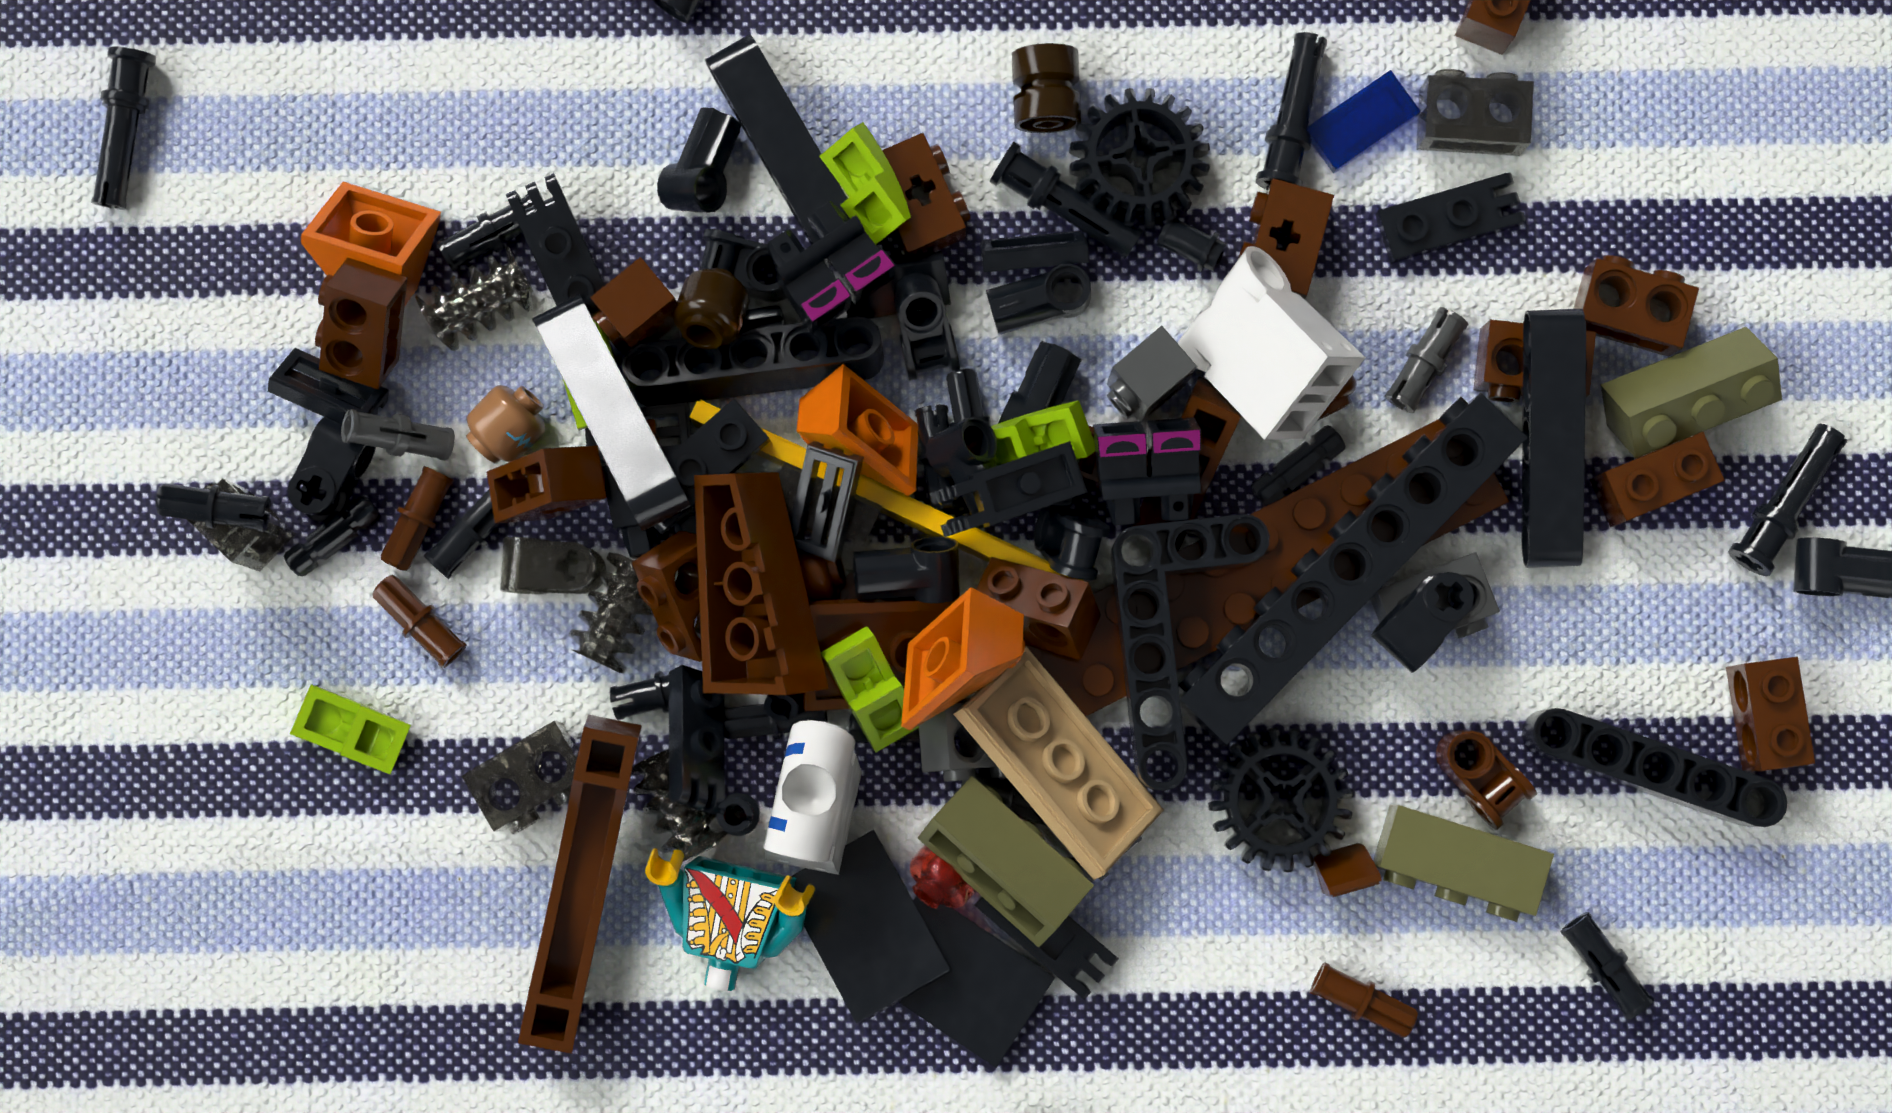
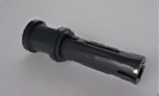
[1256,32,1327,190]
[91,46,156,210]
[990,142,1144,259]
[1728,424,1847,576]

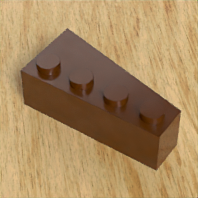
[694,472,829,695]

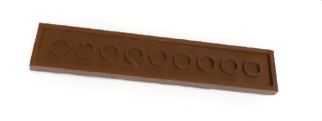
[1025,420,1509,716]

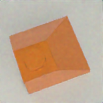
[301,182,441,306]
[796,364,918,496]
[901,587,1025,731]

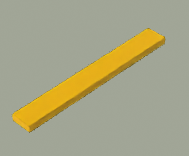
[689,400,1083,581]

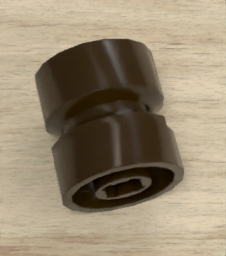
[1011,43,1081,133]

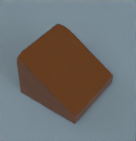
[1314,843,1382,897]

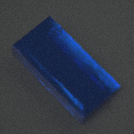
[1307,70,1421,174]

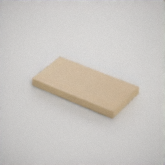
[953,647,1164,880]

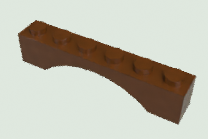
[518,714,642,1054]

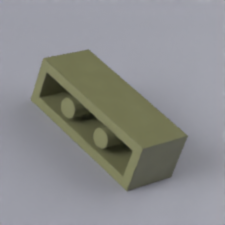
[1600,327,1782,459]
[918,776,1094,947]
[1373,805,1554,922]

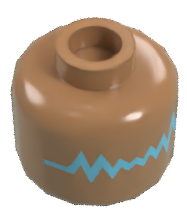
[466,385,546,464]

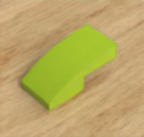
[819,122,911,245]
[991,400,1095,466]
[821,626,919,753]
[290,684,411,774]

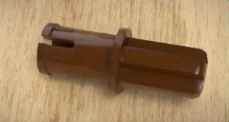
[381,466,454,571]
[372,575,467,669]
[1309,962,1418,1038]

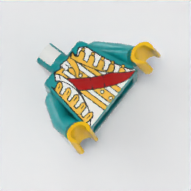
[645,848,815,991]

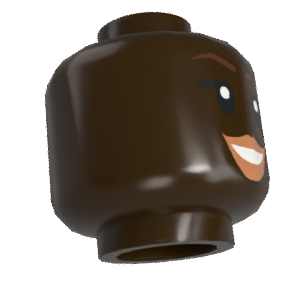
[673,268,750,349]

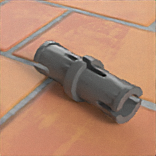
[1385,307,1469,413]
[341,409,455,461]

